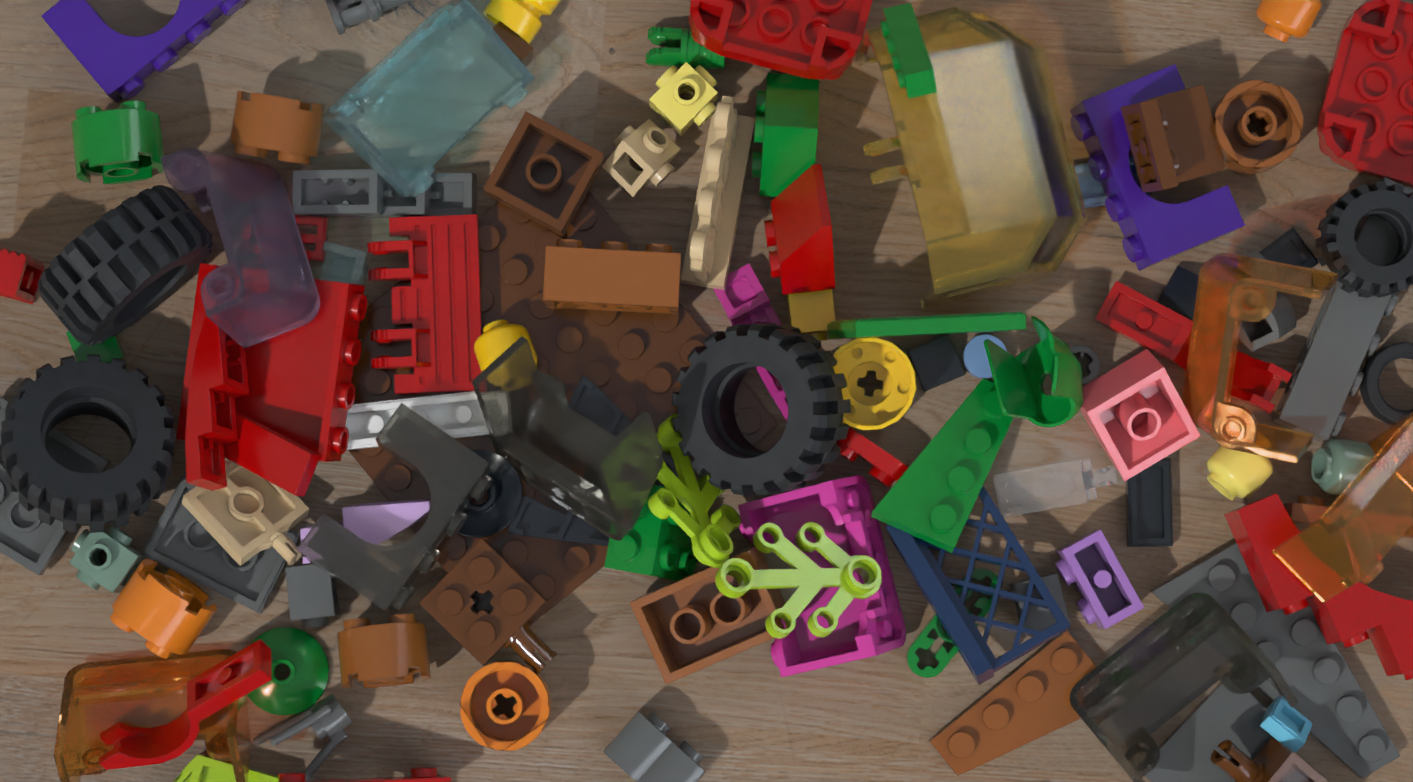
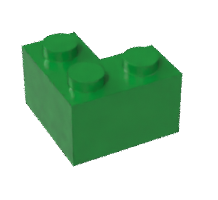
[752,73,819,197]

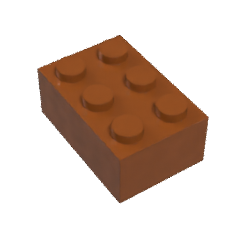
[543,239,681,315]
[630,546,787,684]

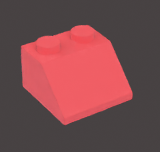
[1080,349,1201,481]

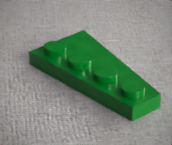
[871,378,1014,553]

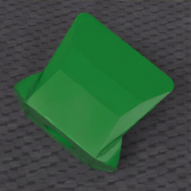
[984,316,1084,428]

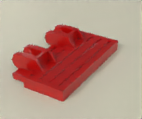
[367,214,484,394]

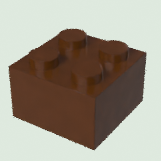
[483,111,606,237]

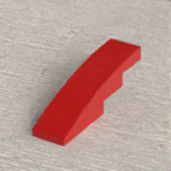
[185,300,249,491]

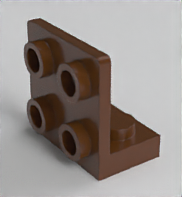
[1120,85,1225,193]

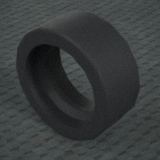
[1359,342,1413,427]

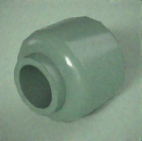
[1311,439,1381,498]

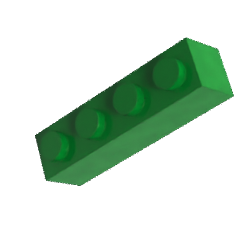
[880,2,937,99]

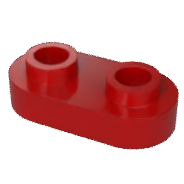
[835,427,909,488]

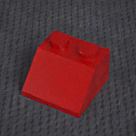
[764,164,835,295]

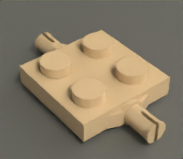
[182,460,309,566]

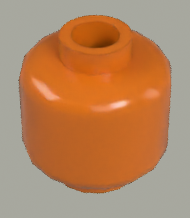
[1256,0,1322,43]

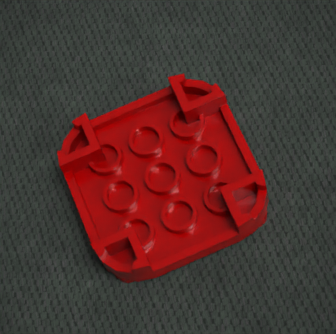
[688,0,873,80]
[1317,0,1413,187]

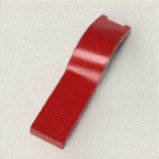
[1095,281,1292,414]
[99,639,272,770]

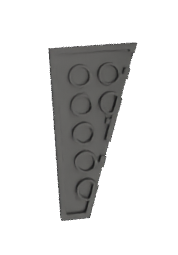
[1150,542,1400,778]

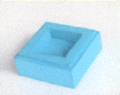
[1260,697,1313,753]

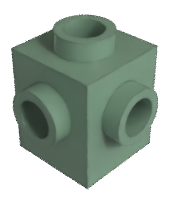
[69,524,146,593]

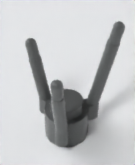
[253,694,352,780]

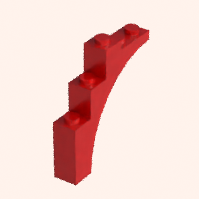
[1224,493,1413,680]

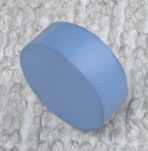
[962,334,1007,379]

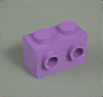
[1055,529,1144,629]

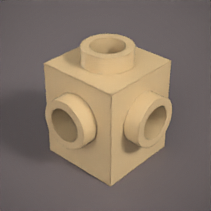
[602,119,681,197]

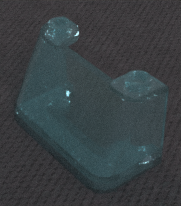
[322,0,535,197]

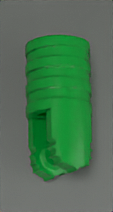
[645,27,725,69]

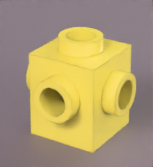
[649,62,718,136]

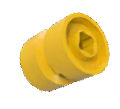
[483,0,561,45]

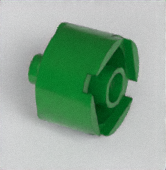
[71,101,166,184]

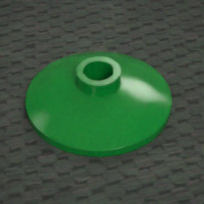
[247,627,329,715]

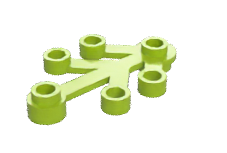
[636,413,741,568]
[715,522,882,639]

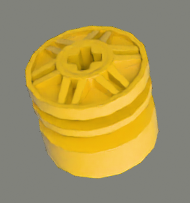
[833,337,917,430]

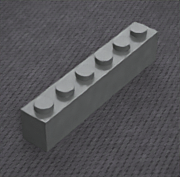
[1271,178,1413,442]

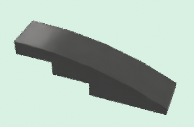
[292,169,477,218]

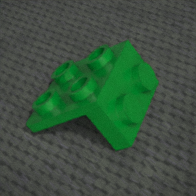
[604,479,697,581]

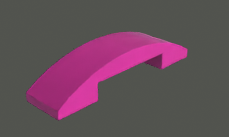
[712,263,788,423]

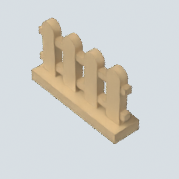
[681,95,756,290]

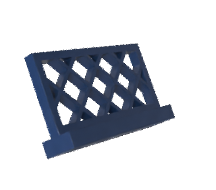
[885,486,1071,685]

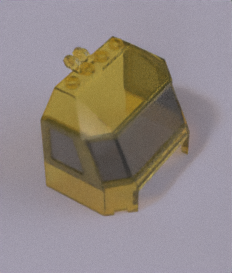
[857,7,1088,309]

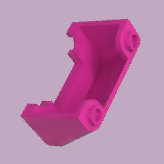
[738,475,906,677]

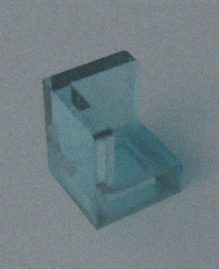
[319,241,372,286]

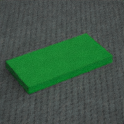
[827,312,1026,340]

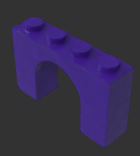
[41,0,246,103]
[1070,64,1245,271]

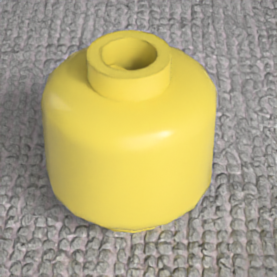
[1207,434,1273,501]

